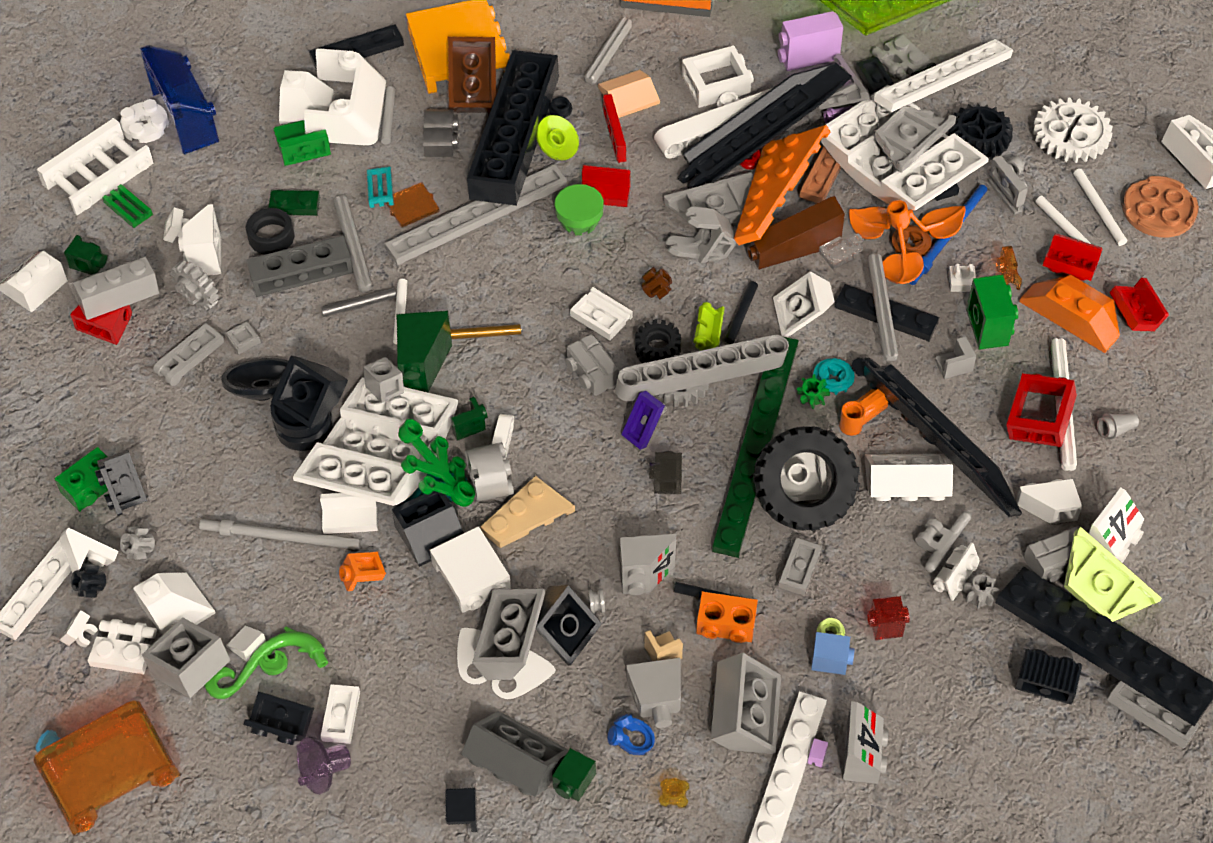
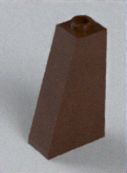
[747,196,845,270]

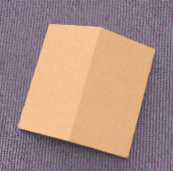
[598,70,660,118]

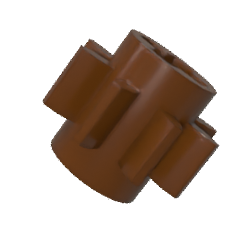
[641,267,672,300]

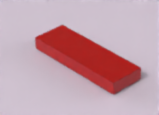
[603,94,626,163]

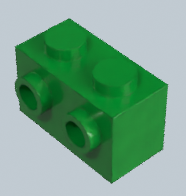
[54,447,108,512]

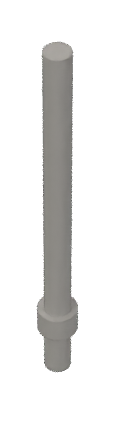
[199,519,361,550]

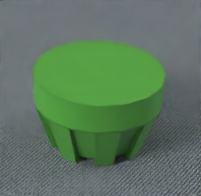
[555,184,604,236]

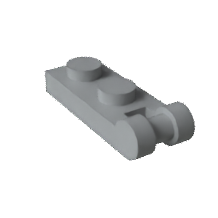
[153,323,224,386]

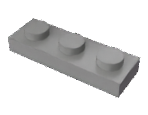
[1107,681,1200,749]

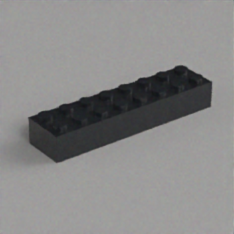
[467,50,559,206]

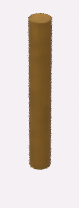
[451,324,521,339]

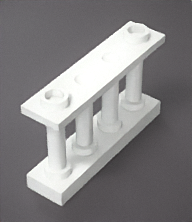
[37,118,153,215]

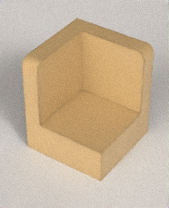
[644,630,683,661]

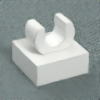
[163,207,189,243]
[948,264,976,292]
[60,611,98,647]

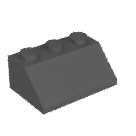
[461,711,569,797]

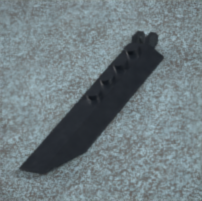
[678,63,852,189]
[851,358,1022,517]

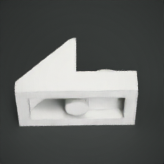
[59,528,118,573]

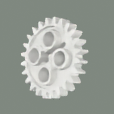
[1033,98,1113,163]

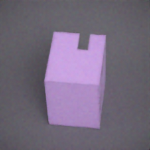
[808,738,828,768]

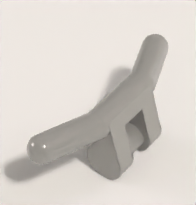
[915,511,972,572]

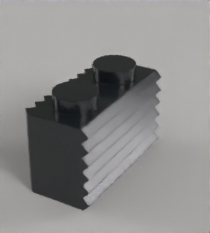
[1015,649,1082,705]

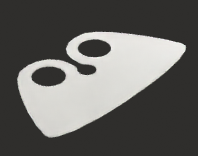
[457,628,556,699]

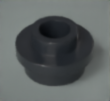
[549,97,572,118]

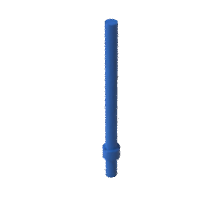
[909,184,988,285]

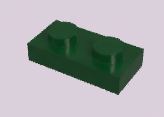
[268,190,320,216]

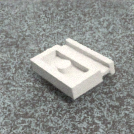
[570,287,633,340]

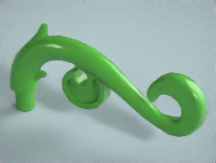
[205,626,328,699]

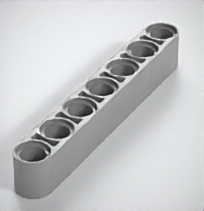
[615,335,789,401]

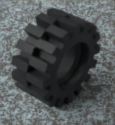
[635,319,681,364]

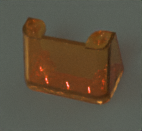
[33,701,180,835]

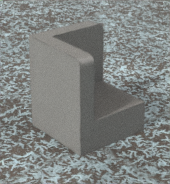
[935,337,976,379]

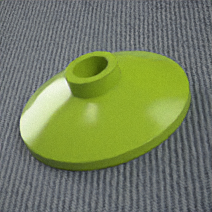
[536,115,579,161]

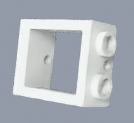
[682,45,754,108]

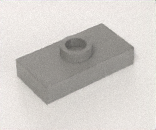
[778,538,822,596]

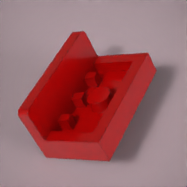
[1043,233,1103,281]
[1109,278,1169,332]

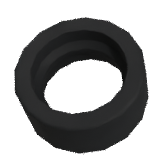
[245,208,295,255]

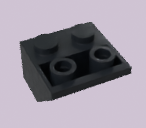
[391,491,464,567]

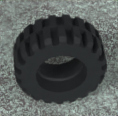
[753,426,860,531]

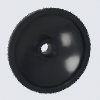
[221,358,289,401]

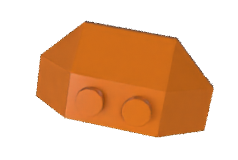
[1019,275,1120,353]

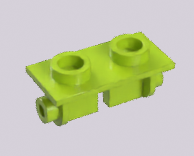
[693,302,725,351]

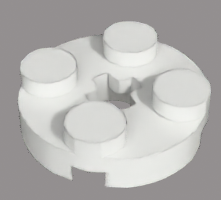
[120,99,169,143]

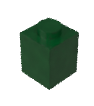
[552,748,596,802]

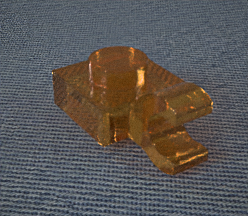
[996,246,1022,290]

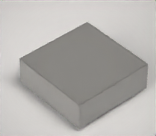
[225,321,261,354]

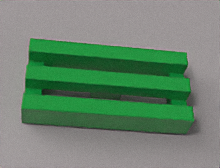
[102,184,153,228]

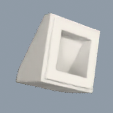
[226,626,266,662]

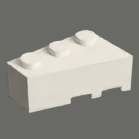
[1161,115,1213,189]

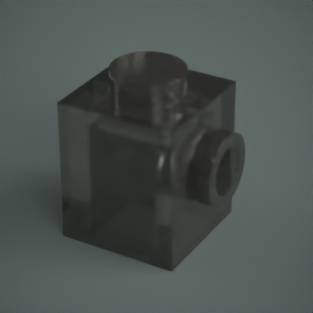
[649,451,682,494]

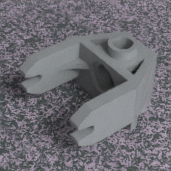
[665,206,737,264]

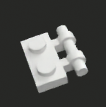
[88,619,157,674]

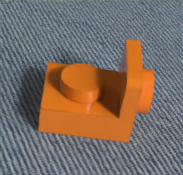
[339,552,386,591]

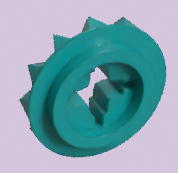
[813,358,855,395]

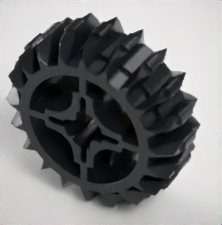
[948,103,1013,160]

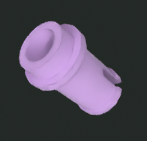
[823,105,853,124]

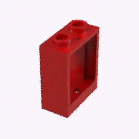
[1006,373,1077,447]

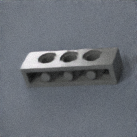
[246,235,353,297]

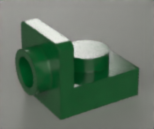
[451,397,488,441]

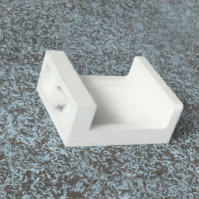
[430,526,511,613]

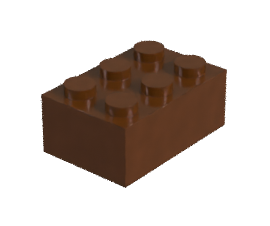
[446,37,496,113]

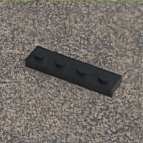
[309,24,404,71]
[835,284,940,342]

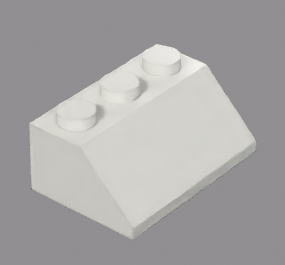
[865,454,953,501]

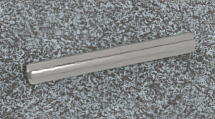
[334,195,372,293]
[868,254,898,362]

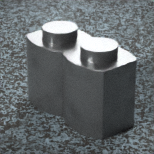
[423,109,458,157]

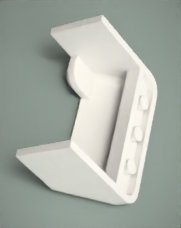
[304,48,386,145]

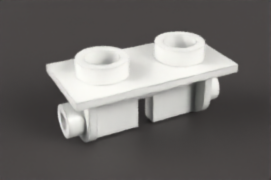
[933,542,979,601]

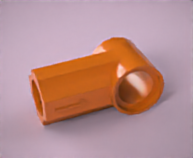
[839,389,888,436]

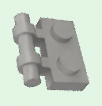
[872,35,932,81]

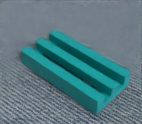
[367,167,394,208]

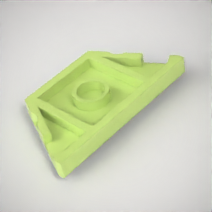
[1064,527,1162,622]

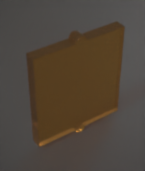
[385,182,440,228]

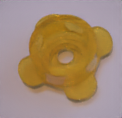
[659,778,689,808]

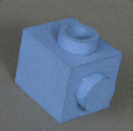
[811,632,855,675]

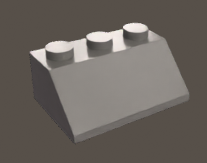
[69,257,159,320]
[472,589,546,680]
[711,653,781,754]

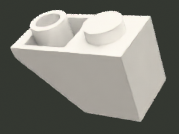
[1016,479,1082,524]

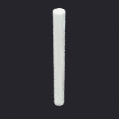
[1073,169,1127,246]

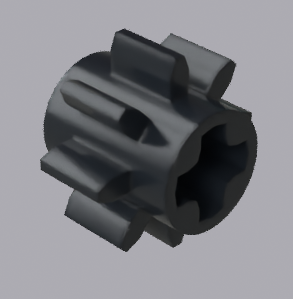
[71,564,106,598]

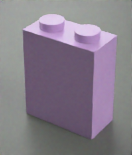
[778,11,843,71]

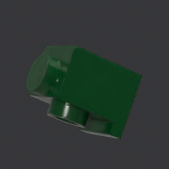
[64,235,107,275]

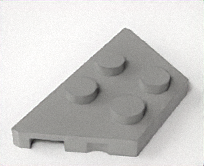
[818,54,870,110]
[875,106,956,173]
[664,172,752,230]

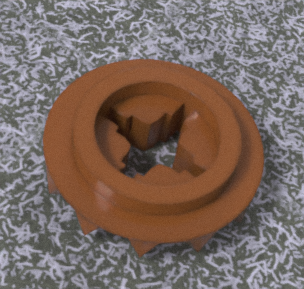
[892,225,932,256]

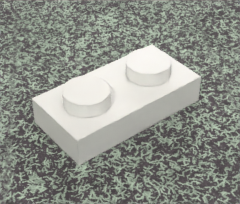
[321,684,360,744]

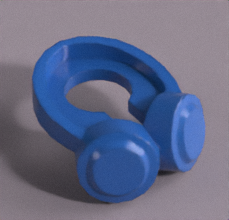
[607,714,655,755]

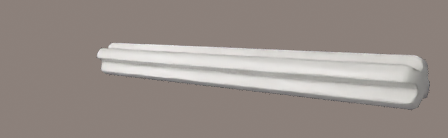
[1051,338,1077,471]

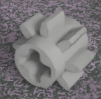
[120,527,155,560]
[963,572,1000,608]

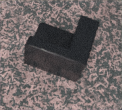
[446,788,478,832]

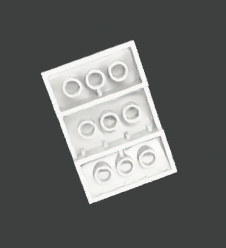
[821,85,988,211]
[293,377,458,506]

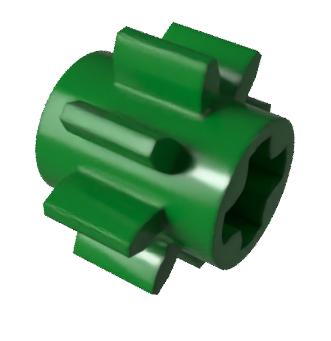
[797,374,830,409]

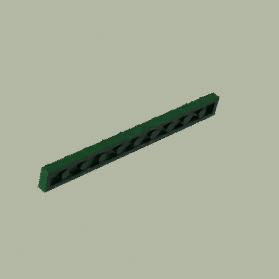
[712,337,799,558]

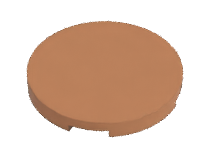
[1123,176,1199,238]

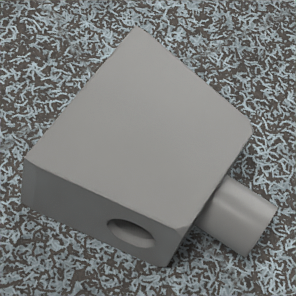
[626,658,681,728]

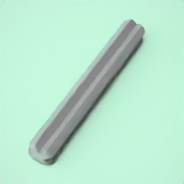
[584,17,632,85]

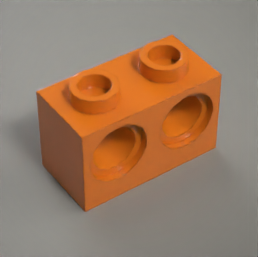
[697,592,758,643]

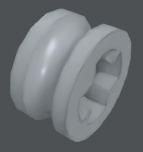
[588,588,605,614]

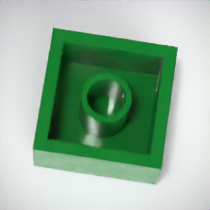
[966,275,1018,350]

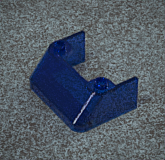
[140,45,219,154]

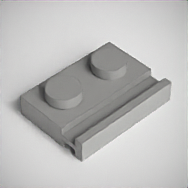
[988,155,1028,215]

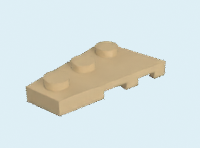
[480,476,575,548]

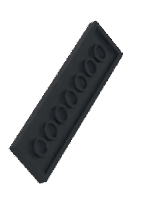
[995,567,1213,727]

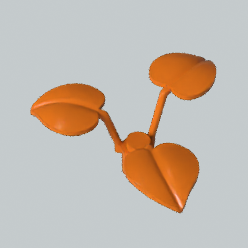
[849,200,966,284]

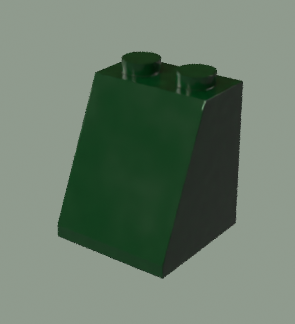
[396,311,452,393]

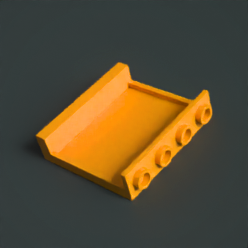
[406,0,510,94]

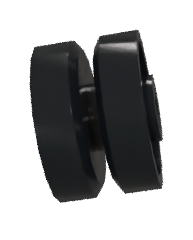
[270,403,333,451]

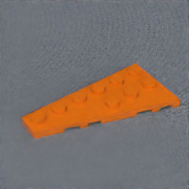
[734,125,831,245]

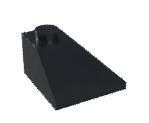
[271,356,348,428]
[535,585,602,665]

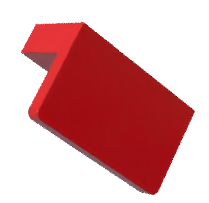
[582,165,631,207]

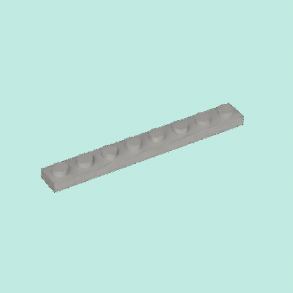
[385,164,567,265]

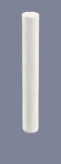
[1035,196,1091,244]
[393,279,407,344]

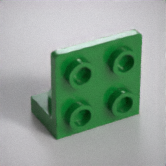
[273,120,331,166]

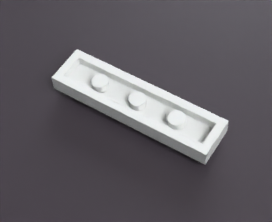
[0,539,71,640]

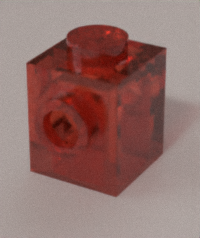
[867,596,910,640]

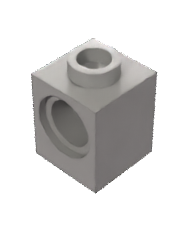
[363,357,404,403]

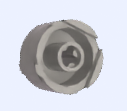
[465,442,514,502]

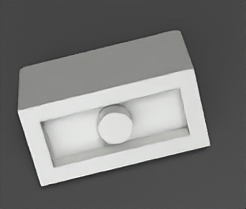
[320,493,378,534]

